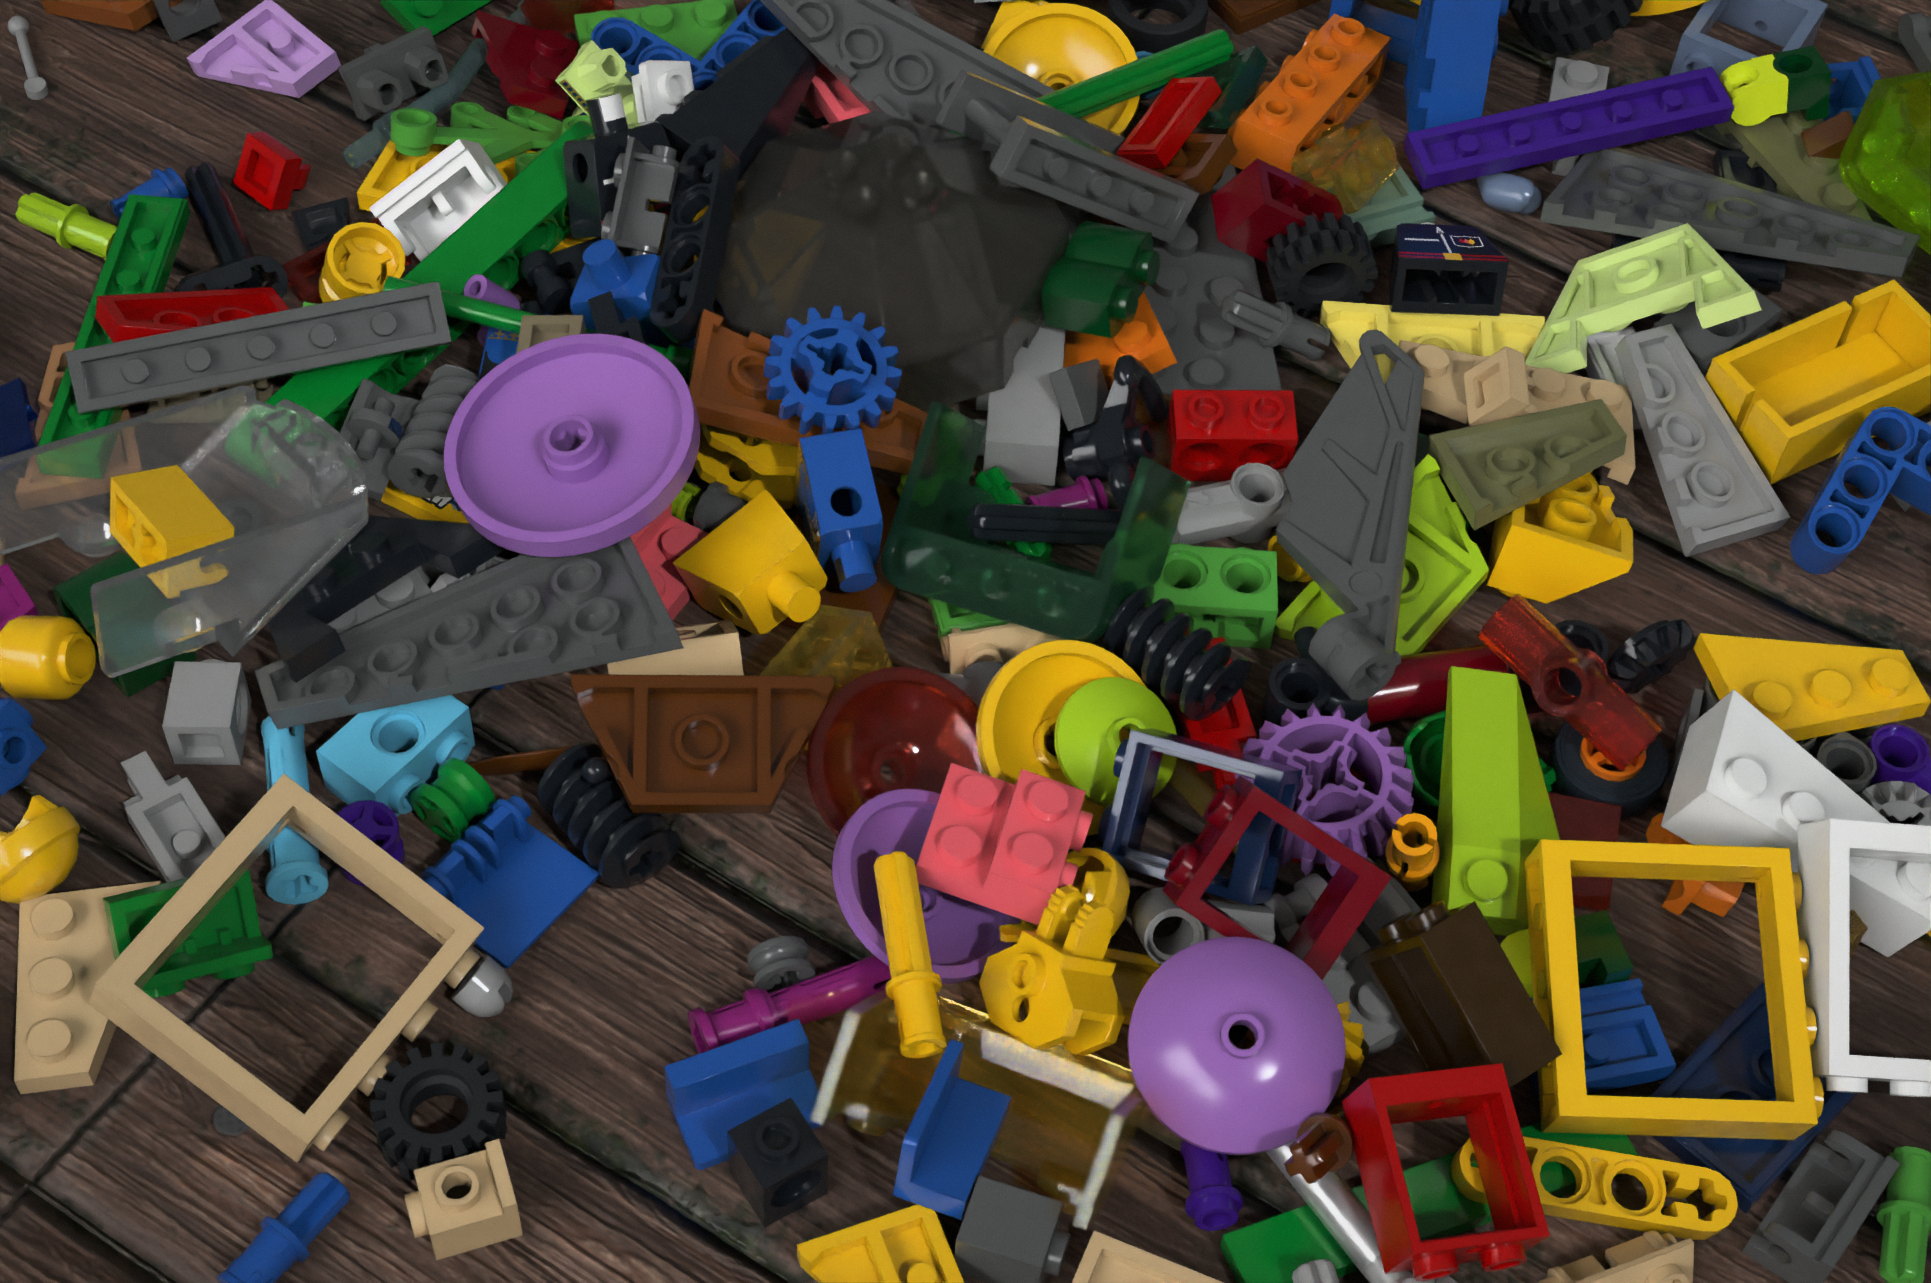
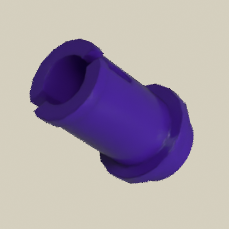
[1180,1140,1243,1231]

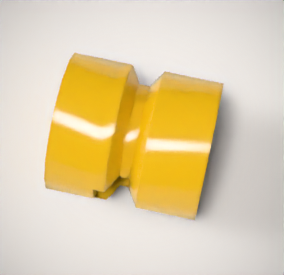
[319,222,405,303]

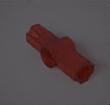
[1477,593,1665,772]

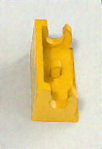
[110,465,235,596]

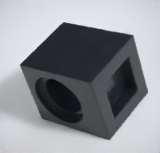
[727,1098,828,1228]

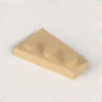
[14,881,162,1095]

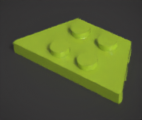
[1274,454,1489,656]

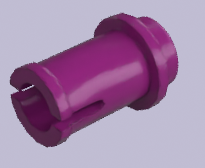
[1026,475,1108,509]

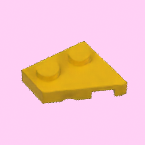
[797,1204,964,1283]

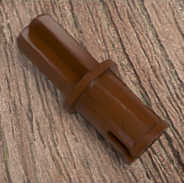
[1284,1100,1355,1184]

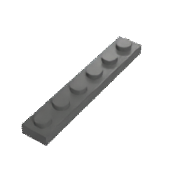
[65,281,452,415]

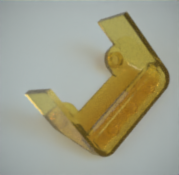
[810,989,1146,1230]

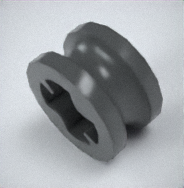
[747,936,815,993]

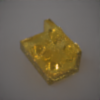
[1288,118,1399,215]

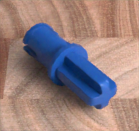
[217,1172,350,1283]

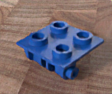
[420,795,600,969]

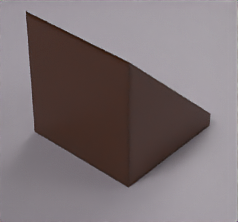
[1801,111,1857,160]

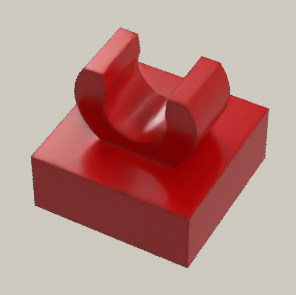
[233,131,311,211]

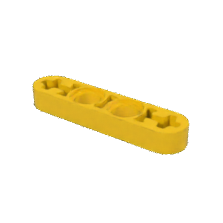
[1451,1136,1738,1240]

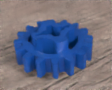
[763,305,902,435]

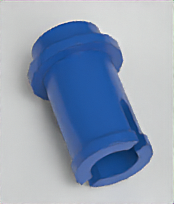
[110,167,189,221]

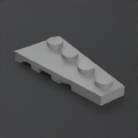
[1615,324,1790,557]

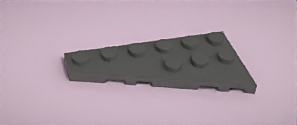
[1539,147,1920,278]

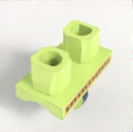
[555,40,638,124]

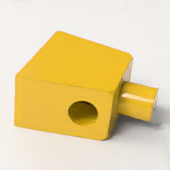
[673,489,828,636]

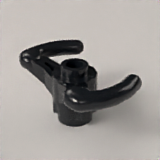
[1063,355,1169,534]

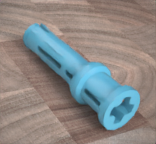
[261,716,329,905]

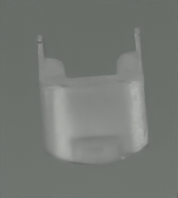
[0,385,369,678]

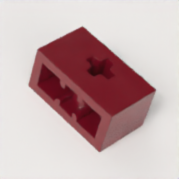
[1211,158,1344,270]

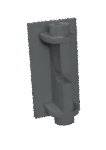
[601,136,680,257]

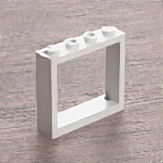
[1797,818,1931,1097]

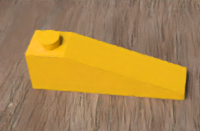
[1487,471,1633,604]

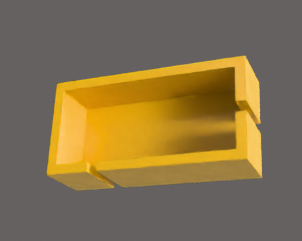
[1705,279,1931,485]

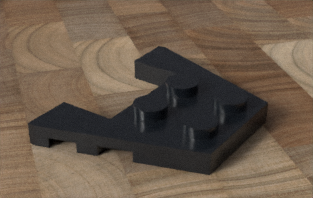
[250,514,505,683]

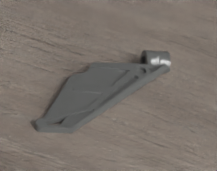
[1276,330,1425,701]

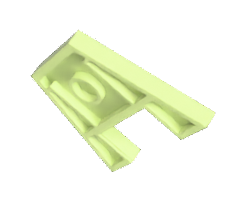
[1525,223,1762,373]

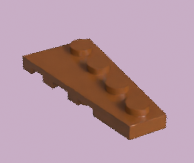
[687,309,935,479]

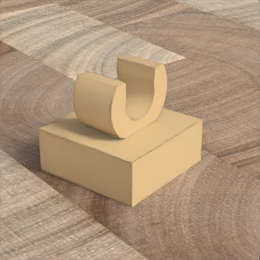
[1464,346,1538,426]

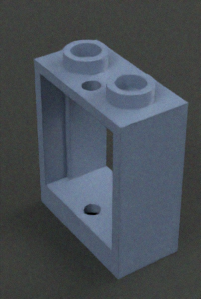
[1669,0,1828,88]

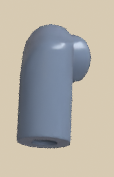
[1476,172,1542,215]

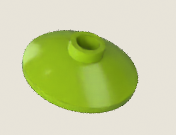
[1054,677,1177,807]

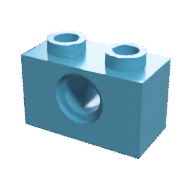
[316,695,475,817]

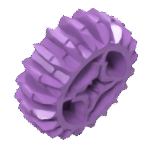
[1234,702,1414,877]

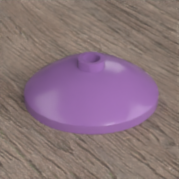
[832,789,1020,984]
[1127,937,1346,1155]

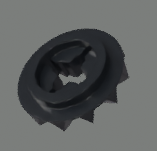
[1602,619,1696,696]

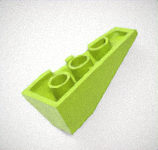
[1431,666,1560,936]

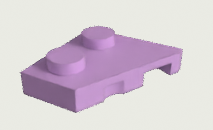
[187,0,341,98]

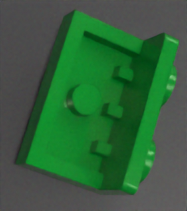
[103,869,274,998]

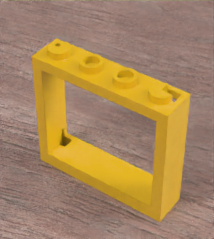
[1524,839,1824,1140]

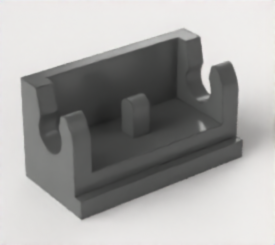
[1742,1130,1900,1283]

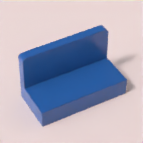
[664,1018,828,1170]
[893,1039,1011,1220]

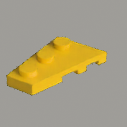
[1693,633,1931,741]

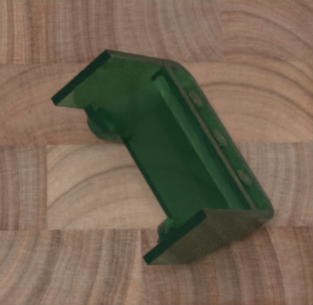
[881,401,1191,643]

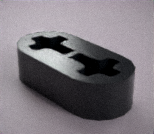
[174,254,288,299]

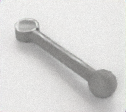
[7,16,49,100]

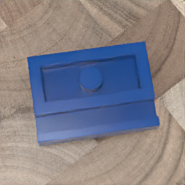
[1528,978,1676,1103]

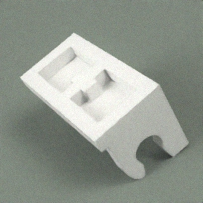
[369,139,507,262]

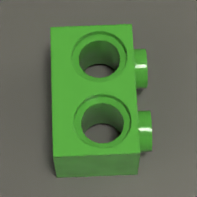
[1145,543,1278,649]

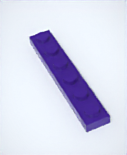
[1403,66,1734,189]

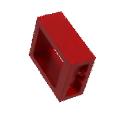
[1342,1063,1550,1281]

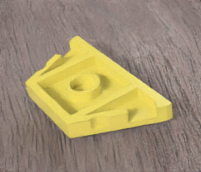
[1319,300,1545,410]

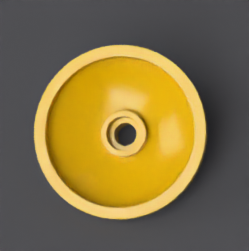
[983,3,1140,136]
[976,640,1147,836]

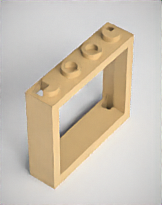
[89,774,484,1163]

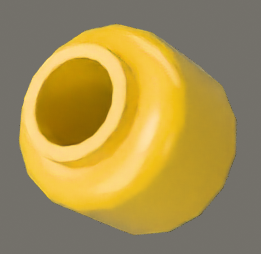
[0,615,96,700]

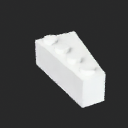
[1661,689,1931,957]

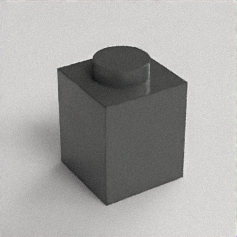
[954,1176,1071,1283]

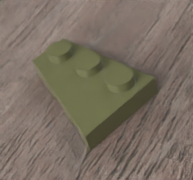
[1428,399,1627,530]

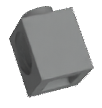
[162,659,252,765]

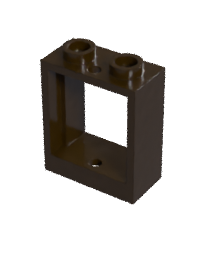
[1359,900,1562,1088]

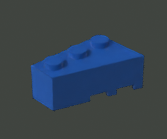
[1403,0,1509,133]

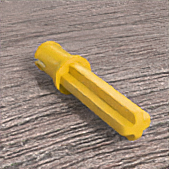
[873,851,947,1058]

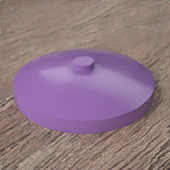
[444,334,700,557]

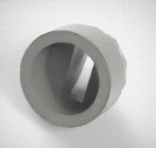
[451,955,514,1018]

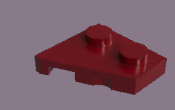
[471,10,579,119]

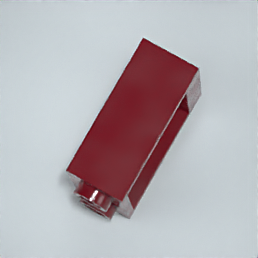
[1162,775,1392,980]

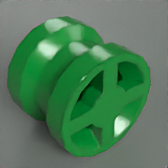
[409,757,496,843]

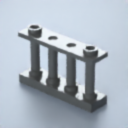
[935,69,1200,244]

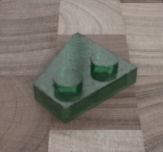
[1187,44,1268,129]

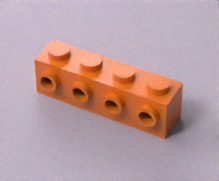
[1227,13,1391,177]

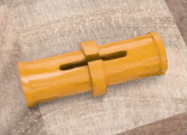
[1385,813,1440,892]

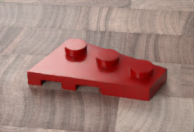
[95,287,289,343]

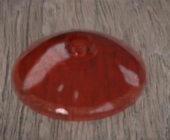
[807,667,984,837]

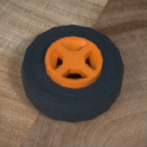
[1549,708,1669,820]

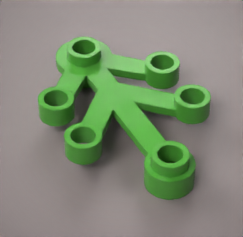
[390,102,591,178]

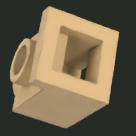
[404,1139,523,1261]

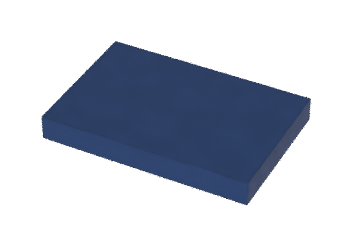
[1650,982,1869,1214]

